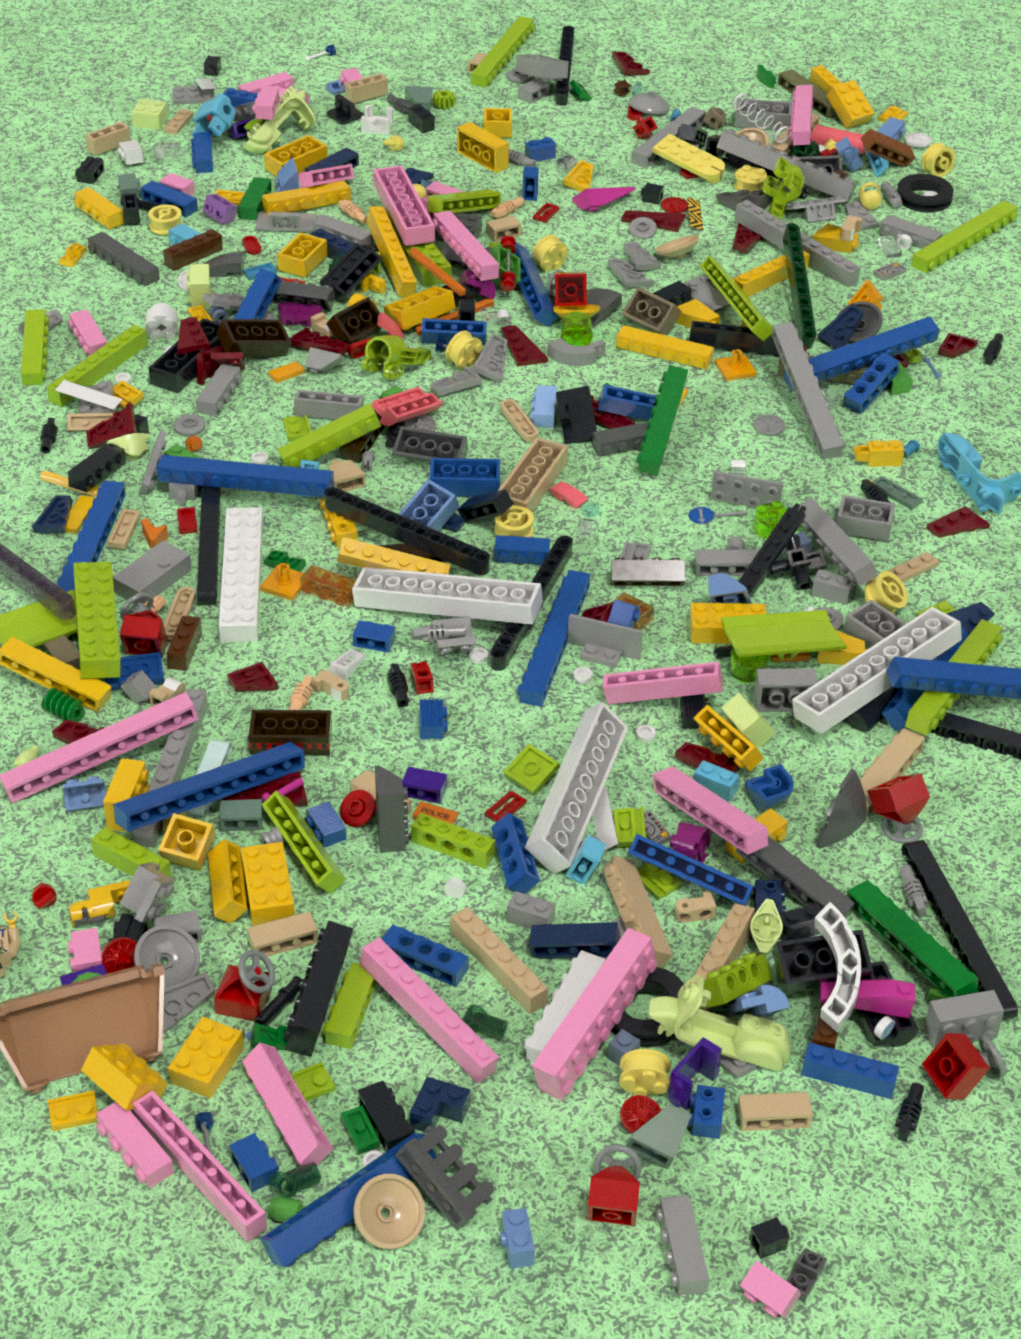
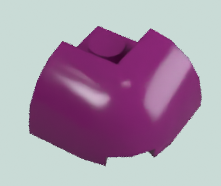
[458,269,496,299]
[278,302,322,327]

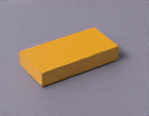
[268,361,305,383]

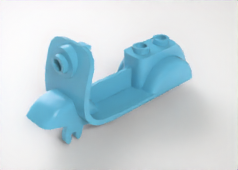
[937,433,1021,514]

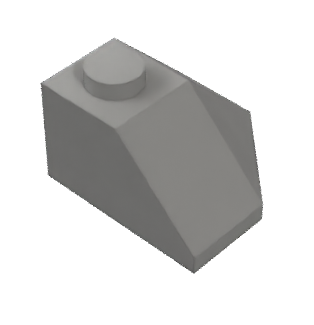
[305,347,345,374]

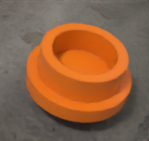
[185,435,202,452]

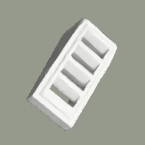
[330,649,366,681]

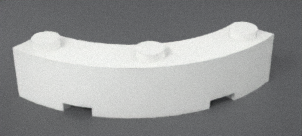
[814,902,861,1033]

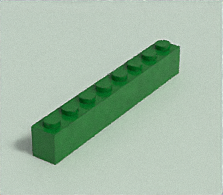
[636,365,688,475]
[847,880,978,998]

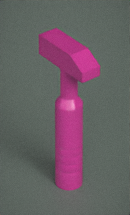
[262,778,304,804]

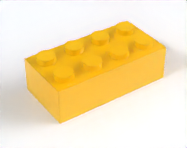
[457,122,509,173]
[264,135,328,176]
[383,286,456,330]
[689,603,766,644]
[241,842,295,926]

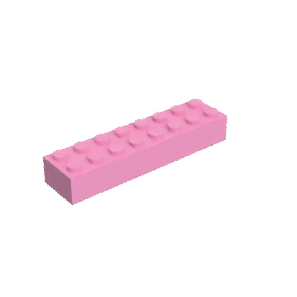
[373,165,435,246]
[532,928,657,1101]

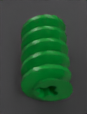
[41,688,85,722]

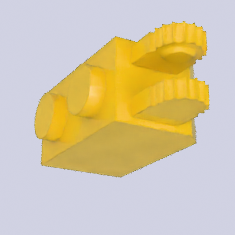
[853,440,904,467]

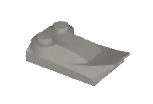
[685,275,731,312]

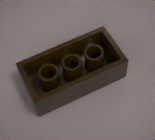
[217,319,292,357]

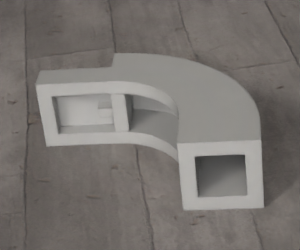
[547,338,606,366]

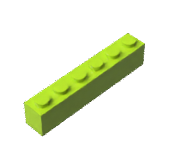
[427,189,502,213]
[21,309,50,385]
[277,404,381,467]
[261,791,346,894]

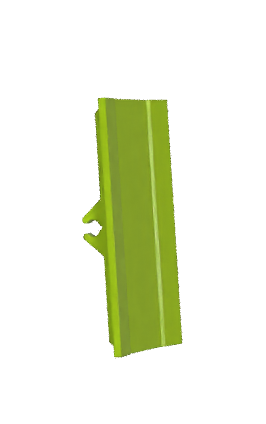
[0,590,77,647]
[721,610,847,661]

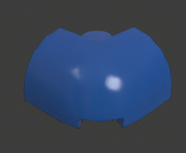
[745,764,794,810]

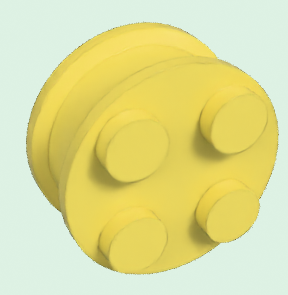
[922,143,956,177]
[734,165,767,192]
[148,205,182,236]
[532,235,569,272]
[445,331,483,370]
[494,505,534,537]
[865,571,908,614]
[619,1049,671,1096]

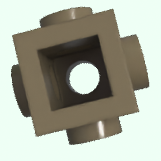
[703,106,727,130]

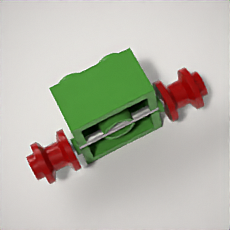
[488,236,521,292]

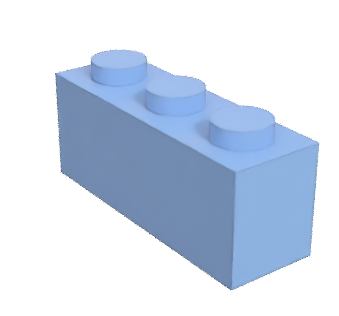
[531,385,557,428]

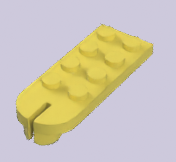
[652,134,725,183]

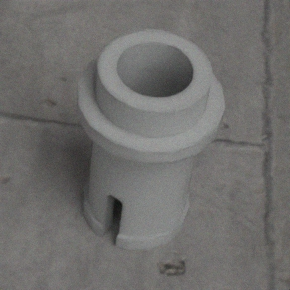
[361,451,375,472]

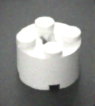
[145,303,178,340]

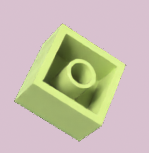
[131,99,168,130]
[187,264,211,308]
[722,693,776,748]

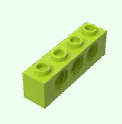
[411,813,495,869]
[703,952,773,1008]

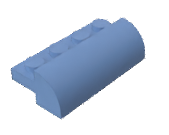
[727,985,790,1017]

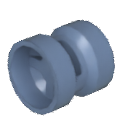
[208,305,229,324]

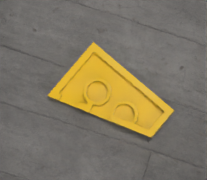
[562,160,594,192]

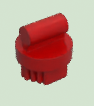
[32,882,57,909]

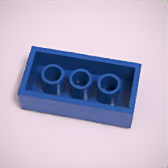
[430,458,500,497]

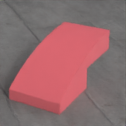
[377,312,404,339]
[549,481,589,509]

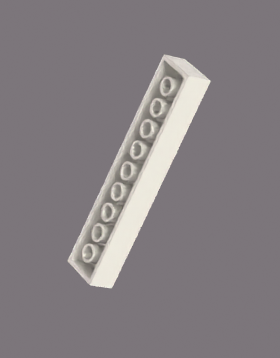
[219,507,263,642]
[352,567,543,624]
[792,607,962,734]
[525,702,628,874]

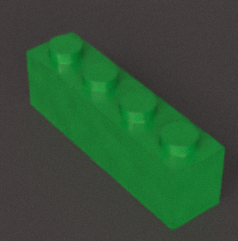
[237,177,272,221]

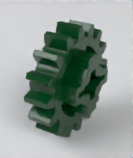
[789,140,820,157]

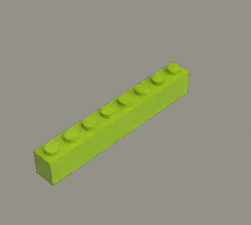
[47,325,148,407]

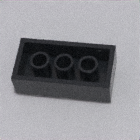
[772,929,873,993]

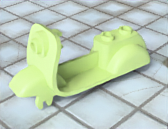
[242,86,316,154]
[649,974,791,1071]

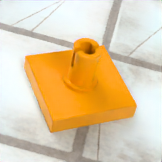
[847,280,884,310]
[715,349,757,381]
[260,563,310,601]

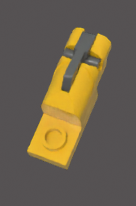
[68,880,130,928]

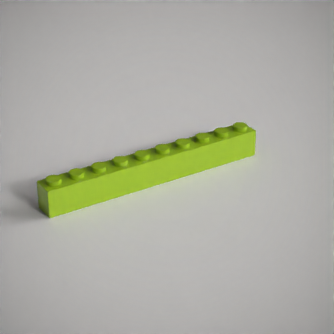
[471,16,535,88]
[911,200,1018,273]
[699,255,773,341]
[905,619,1003,736]

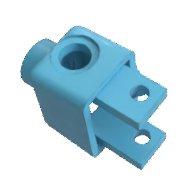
[191,94,237,137]

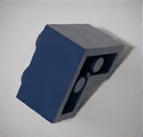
[410,1076,470,1133]

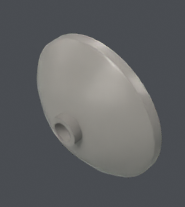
[629,91,670,114]
[134,925,200,988]

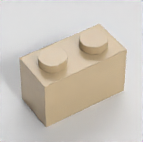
[486,215,521,242]

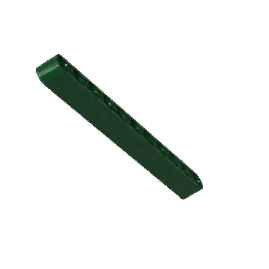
[783,223,817,349]

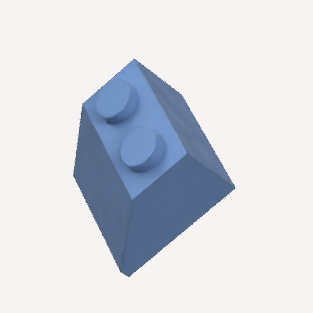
[275,158,299,192]
[708,573,752,604]

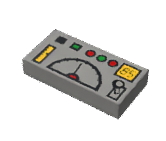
[873,261,907,281]
[644,810,672,845]

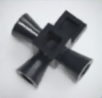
[770,535,827,590]

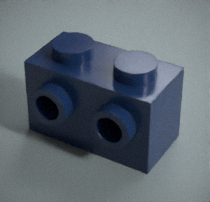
[753,880,786,913]

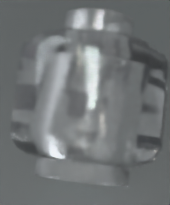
[556,155,578,175]

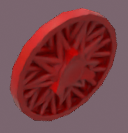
[661,197,688,213]
[340,790,376,827]
[101,937,137,973]
[620,1095,661,1134]

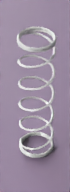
[732,93,790,143]

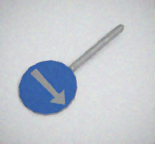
[688,507,748,525]

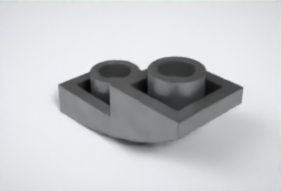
[786,1248,827,1303]

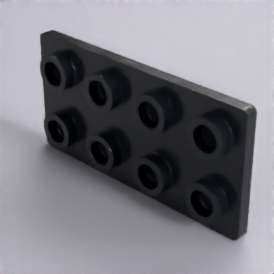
[556,386,597,444]

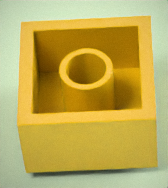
[484,108,512,137]
[158,813,216,871]

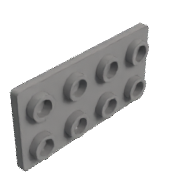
[784,196,847,222]
[255,212,318,232]
[711,471,783,512]
[568,614,643,668]

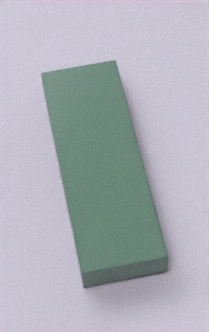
[873,476,923,510]

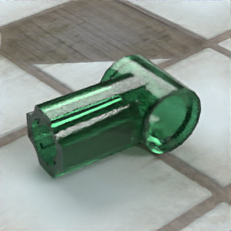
[462,1004,508,1040]
[269,1162,321,1198]

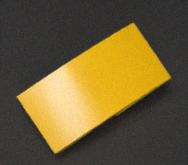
[59,243,87,267]

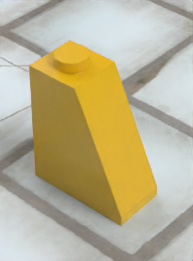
[812,223,859,253]
[675,299,720,328]
[817,630,868,665]

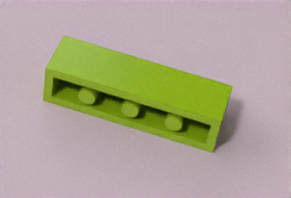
[91,827,172,877]
[322,963,377,1049]

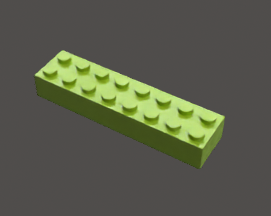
[386,210,452,287]
[73,561,120,679]

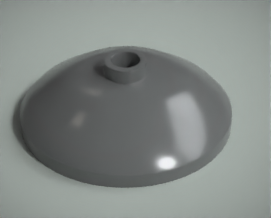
[837,301,883,343]

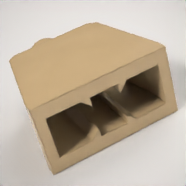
[328,459,365,491]

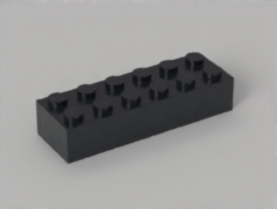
[148,318,222,393]
[284,920,354,1057]

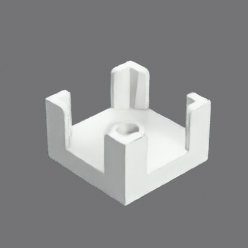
[361,105,394,135]

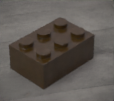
[326,296,382,345]

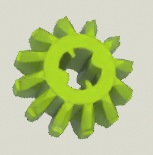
[432,90,456,110]

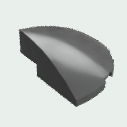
[716,189,773,211]
[204,251,247,277]
[581,288,622,328]
[816,768,867,849]

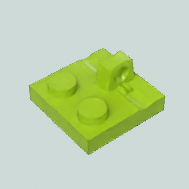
[503,744,560,796]

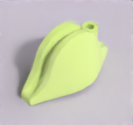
[107,433,150,460]
[750,899,783,954]

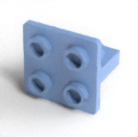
[62,776,106,812]

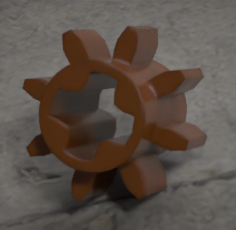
[614,79,631,96]

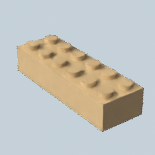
[498,437,568,512]

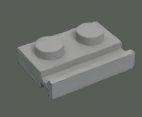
[620,540,652,560]

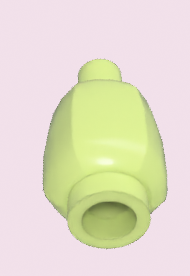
[14,745,40,768]

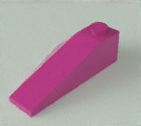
[572,187,636,212]
[820,978,915,1019]

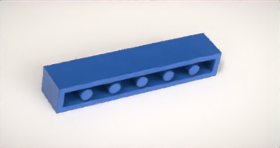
[628,834,754,906]

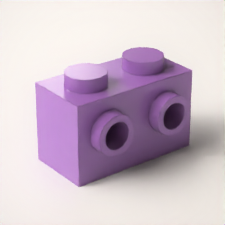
[203,194,237,224]

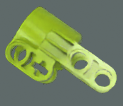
[762,157,804,220]
[361,335,431,380]

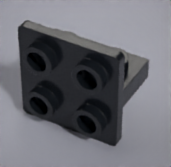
[327,94,364,124]

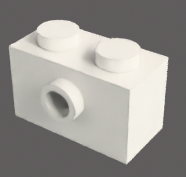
[117,140,144,165]

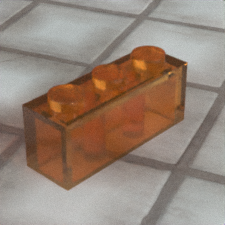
[300,565,356,607]

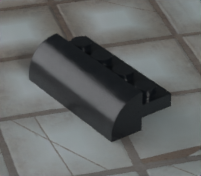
[319,243,382,301]
[842,687,899,732]
[855,961,919,1048]

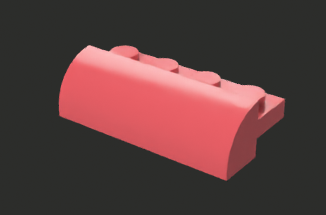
[811,125,866,154]
[371,387,443,426]

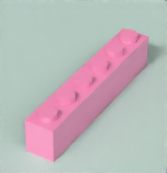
[603,661,723,704]
[242,1043,334,1168]

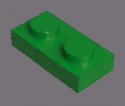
[569,79,592,102]
[341,1106,380,1155]

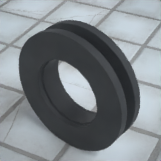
[897,174,954,213]
[611,967,684,1047]

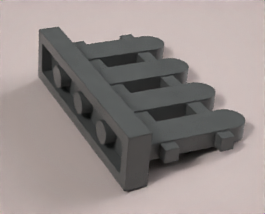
[395,1125,494,1230]

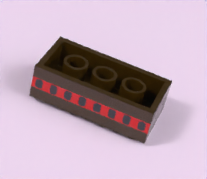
[248,710,332,755]

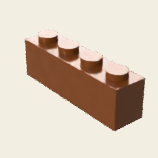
[861,129,915,167]

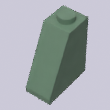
[405,86,432,113]
[626,1104,691,1169]

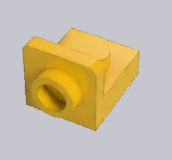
[361,274,386,294]

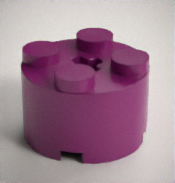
[670,822,711,864]

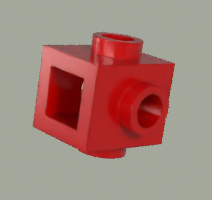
[632,116,658,139]

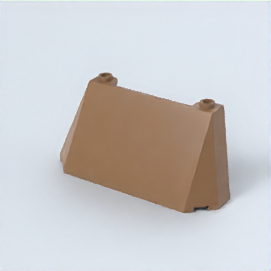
[0,963,165,1093]

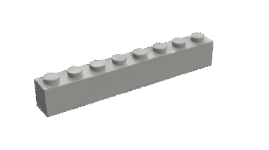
[631,107,706,168]
[798,498,878,587]

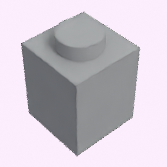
[120,670,157,703]

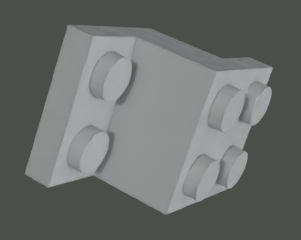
[430,616,476,656]
[120,862,175,923]

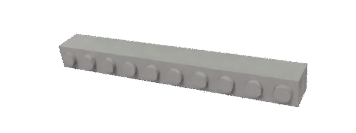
[717,129,857,202]
[734,200,861,287]
[772,322,845,459]
[133,689,208,848]

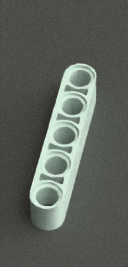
[186,739,232,817]

